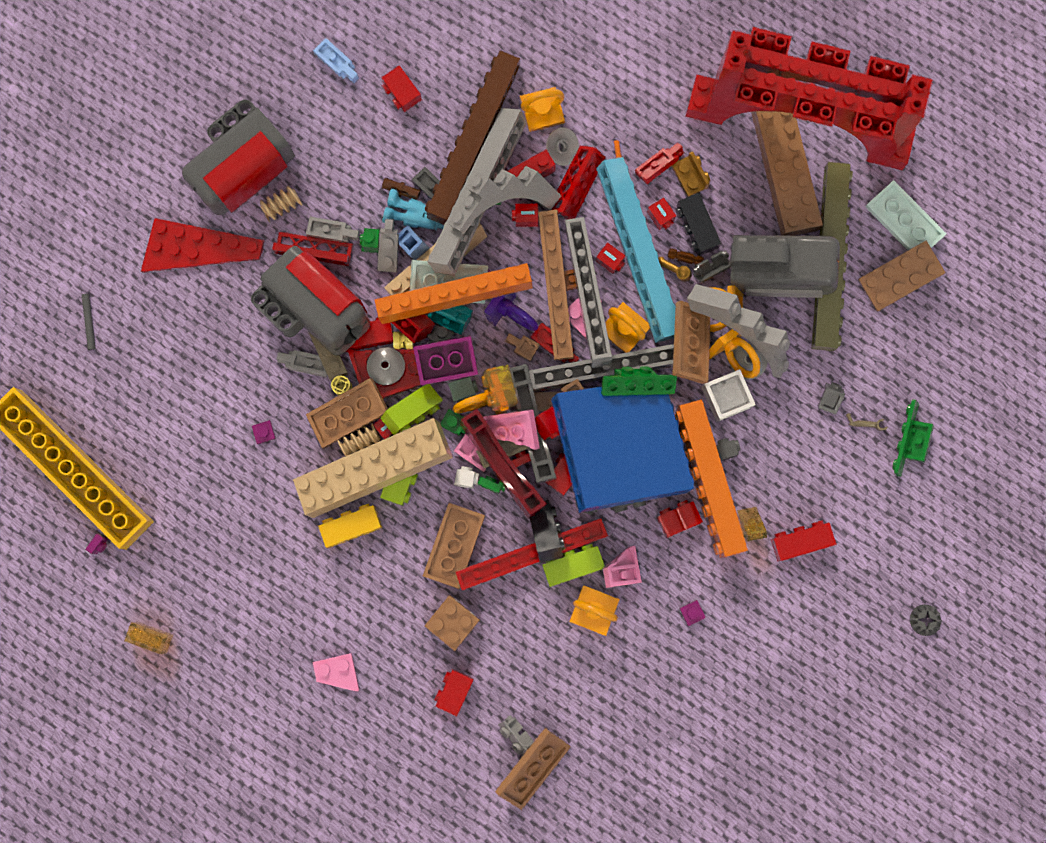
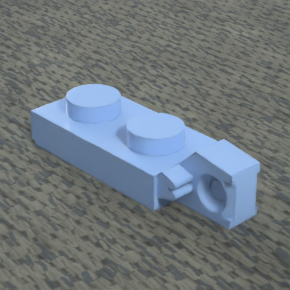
[313,38,359,83]

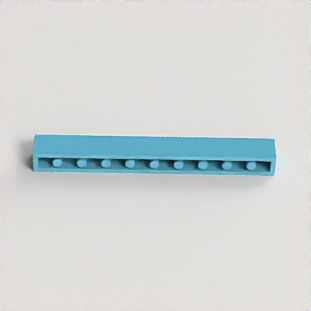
[596,157,676,343]

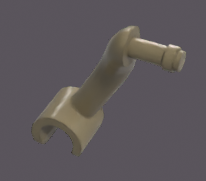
[846,413,888,431]

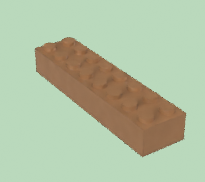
[751,111,823,236]

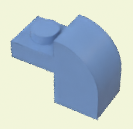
[399,225,430,260]

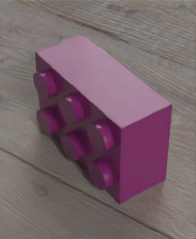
[413,335,478,385]

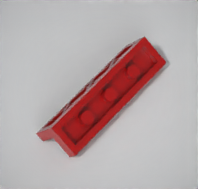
[547,145,606,220]
[272,232,353,266]

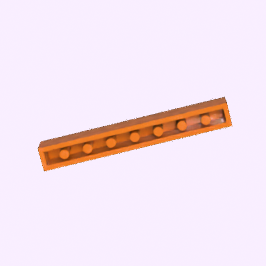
[374,263,533,324]

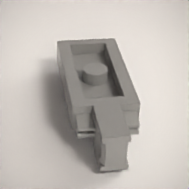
[306,217,360,243]
[377,219,399,272]
[276,350,327,378]

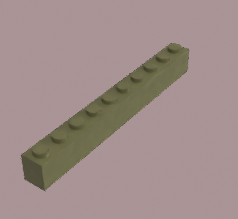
[811,162,853,351]

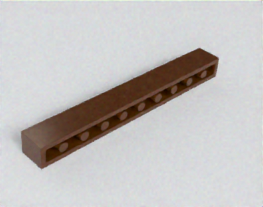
[425,50,520,225]

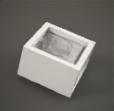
[701,370,756,422]

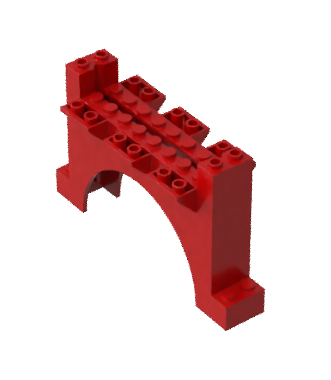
[685,27,933,170]

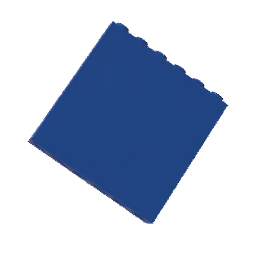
[551,387,694,513]

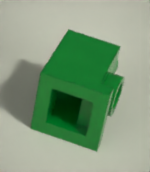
[360,228,380,253]

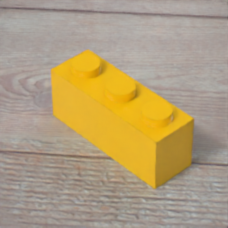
[318,504,383,548]

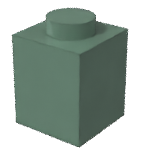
[448,377,479,404]

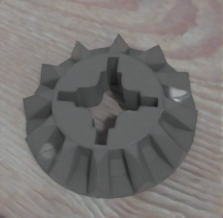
[910,604,943,636]

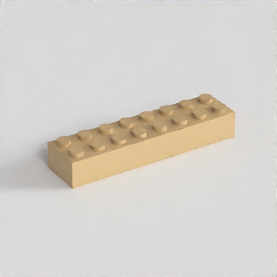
[293,418,453,518]

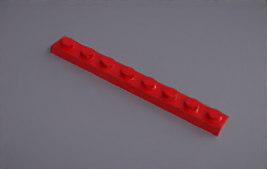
[455,518,608,590]

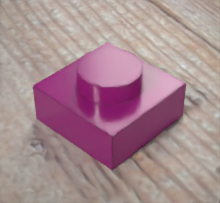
[252,420,276,445]
[85,533,109,554]
[679,600,706,626]

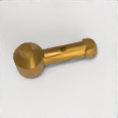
[658,256,692,282]

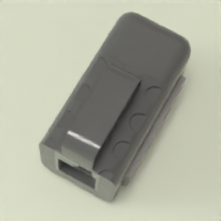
[730,235,840,298]

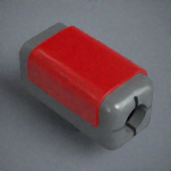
[182,99,296,215]
[251,246,370,355]

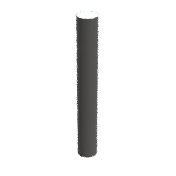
[81,294,96,350]

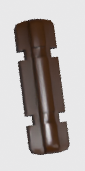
[667,248,704,265]

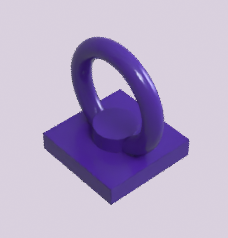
[484,293,539,331]

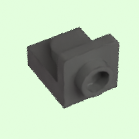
[427,324,455,343]
[818,382,845,415]

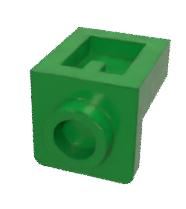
[440,409,465,437]
[477,475,506,494]

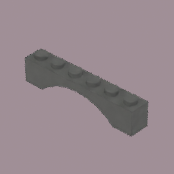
[508,364,556,484]

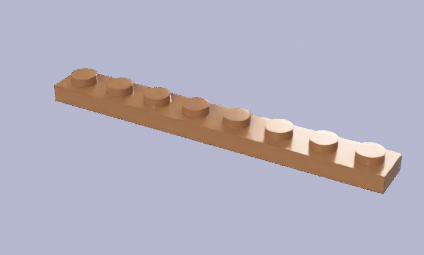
[538,210,574,361]

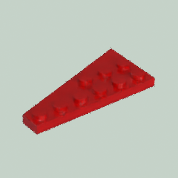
[141,218,264,273]
[348,349,422,399]

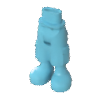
[382,189,444,230]

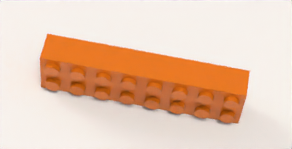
[674,399,748,558]

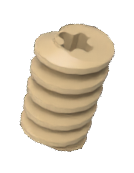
[260,186,303,222]
[337,423,381,456]

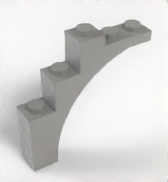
[448,166,561,234]
[687,284,790,378]

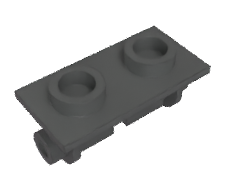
[693,250,731,283]

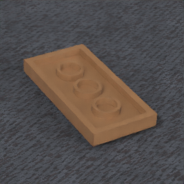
[858,240,946,312]
[673,300,710,384]
[306,378,388,448]
[423,503,485,589]
[495,728,571,810]

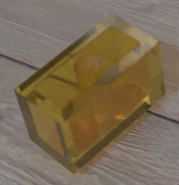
[481,364,518,411]
[124,622,173,654]

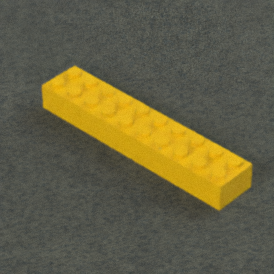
[0,387,154,550]

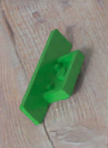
[601,366,677,396]
[892,399,934,477]

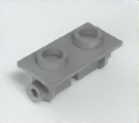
[498,715,534,756]

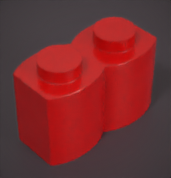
[657,500,703,538]

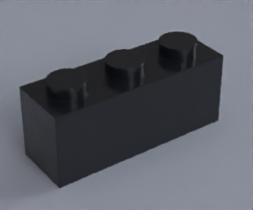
[675,193,722,256]
[529,500,565,563]

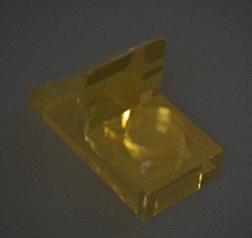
[737,507,767,541]

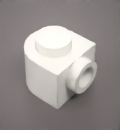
[454,466,480,489]

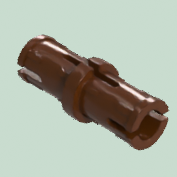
[382,177,421,200]

